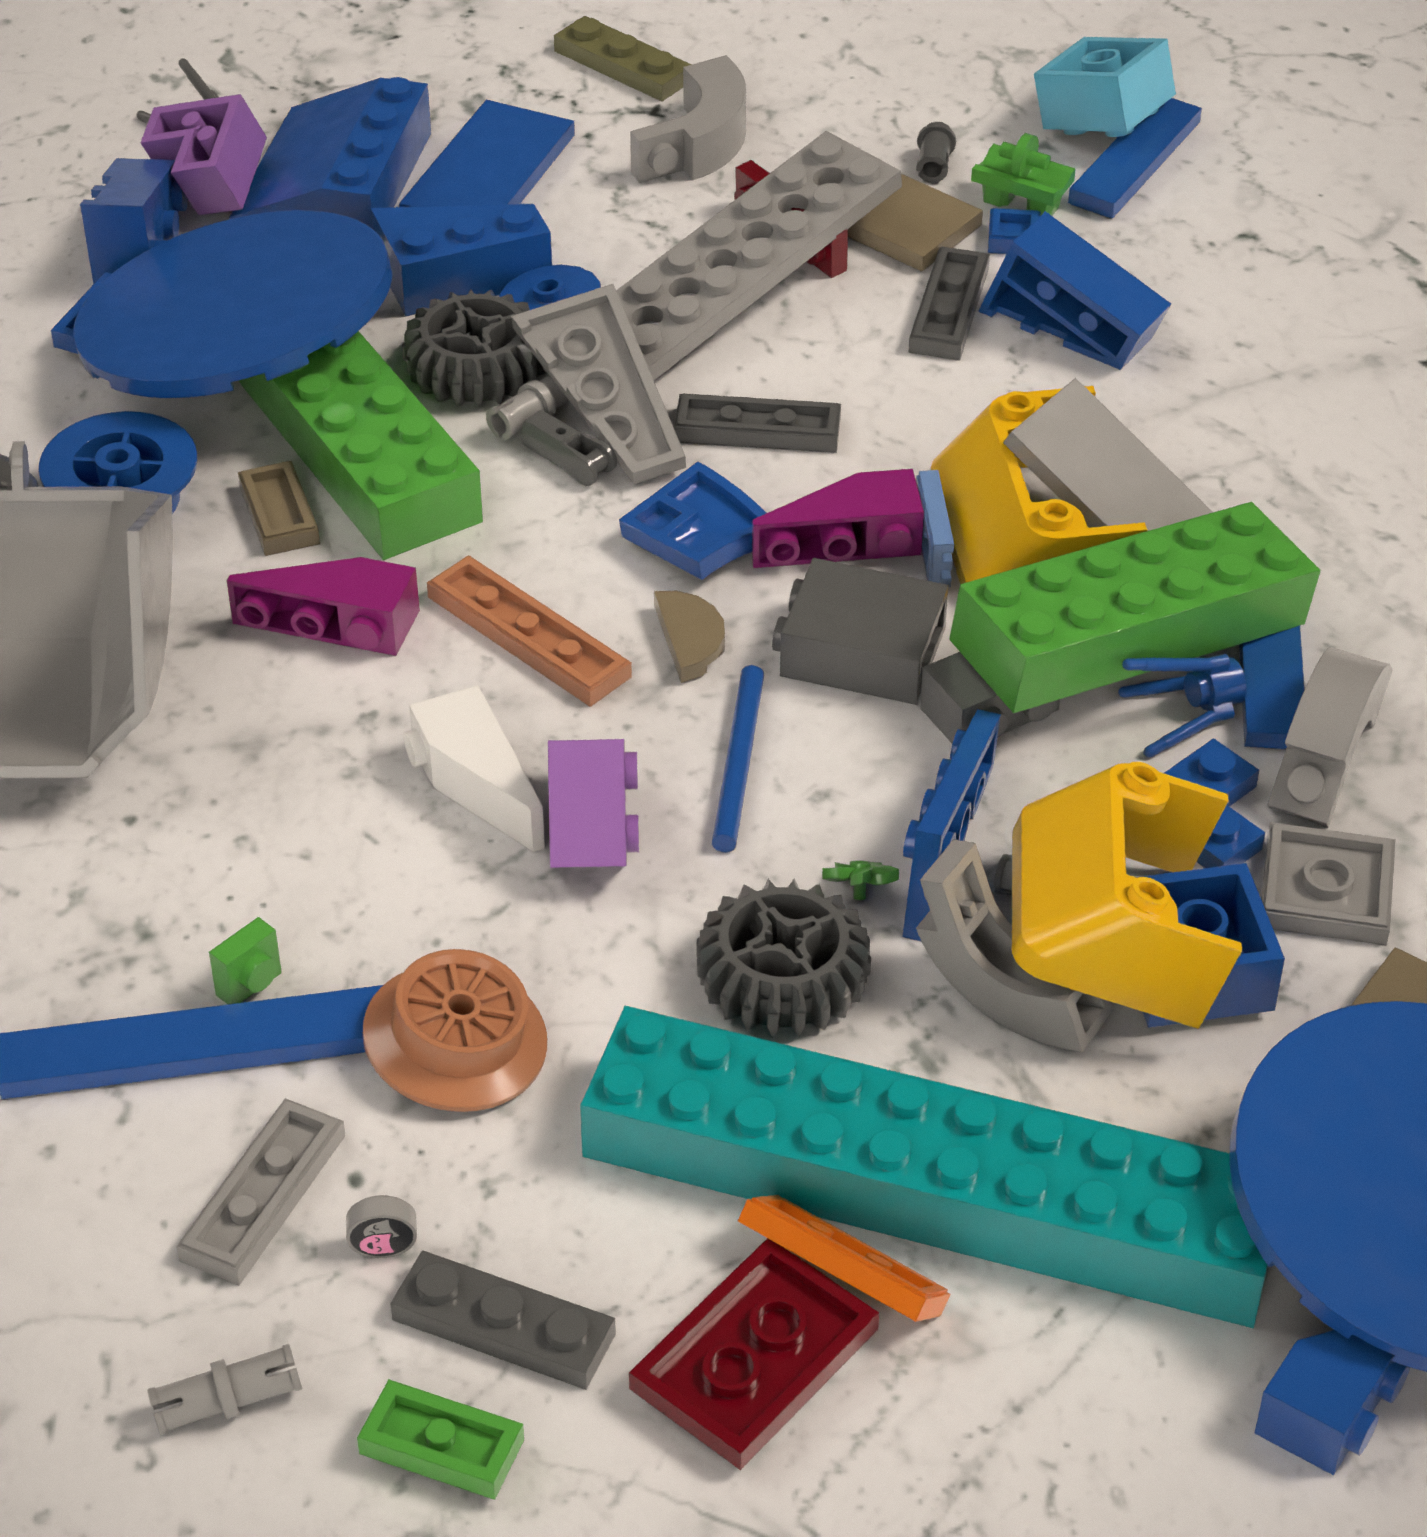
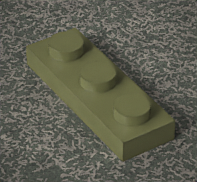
[554,16,692,102]

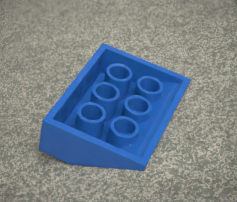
[229,77,431,228]

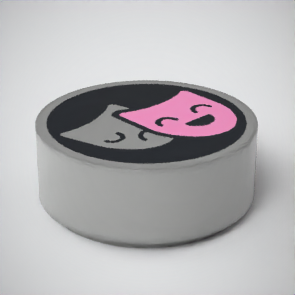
[346,1195,417,1258]

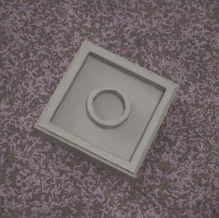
[1261,822,1396,945]

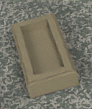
[238,461,320,556]

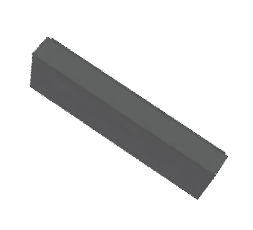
[908,246,990,360]
[674,393,841,453]

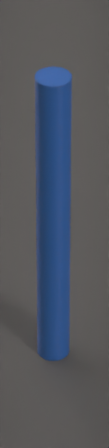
[712,665,764,852]

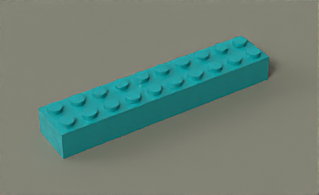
[580,1005,1269,1329]

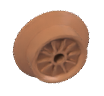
[362,949,548,1112]

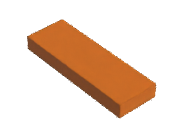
[738,1195,951,1322]

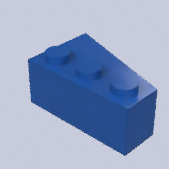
[80,158,188,284]
[371,204,552,316]
[978,211,1171,370]

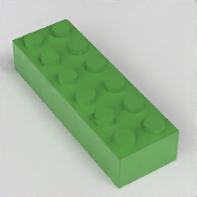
[238,331,483,560]
[949,501,1321,714]

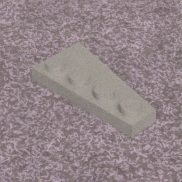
[511,284,686,485]

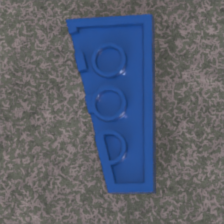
[902,709,1001,941]

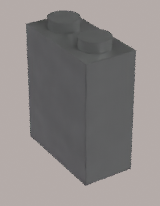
[772,558,949,705]

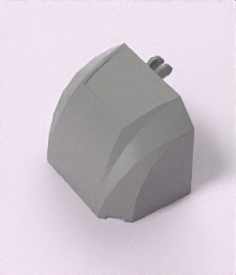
[0,441,173,778]

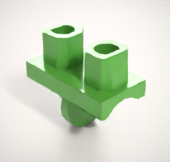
[971,133,1075,216]

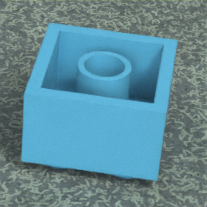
[1034,37,1176,137]

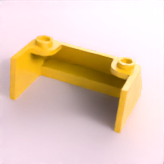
[931,386,1148,584]
[1012,762,1242,1029]

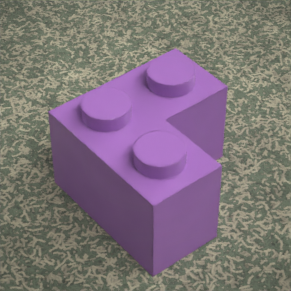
[140,94,267,215]
[548,739,639,868]

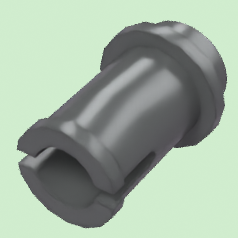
[916,122,956,183]

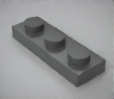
[390,1250,616,1390]

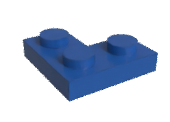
[1164,738,1266,868]

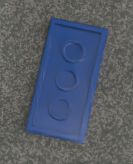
[399,99,575,207]

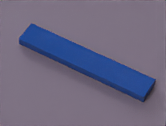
[0,985,383,1099]

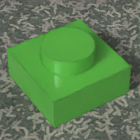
[209,917,282,1004]

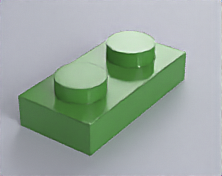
[357,1379,524,1500]

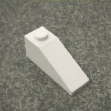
[404,685,545,852]

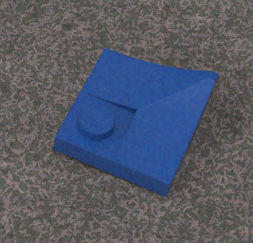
[619,461,767,580]

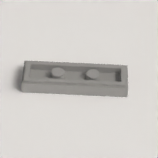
[176,1098,345,1286]

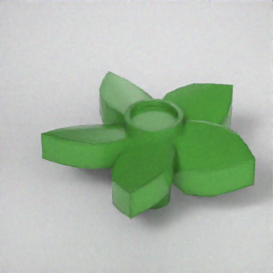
[822,861,899,900]

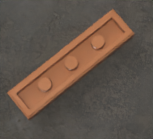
[427,555,632,707]

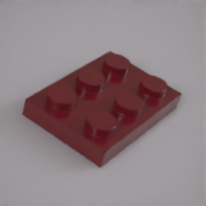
[629,1238,879,1470]

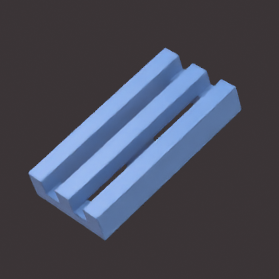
[916,470,954,587]

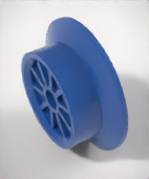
[39,411,198,514]

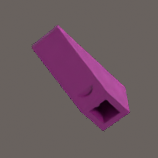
[752,468,924,568]
[226,557,420,656]

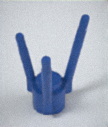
[1118,654,1247,758]

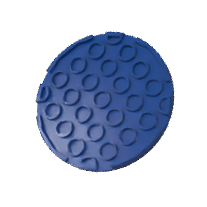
[73,210,392,398]
[1229,1001,1427,1372]

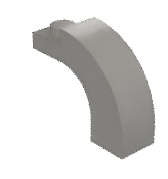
[630,55,746,183]
[1267,647,1393,827]
[916,840,1113,1052]

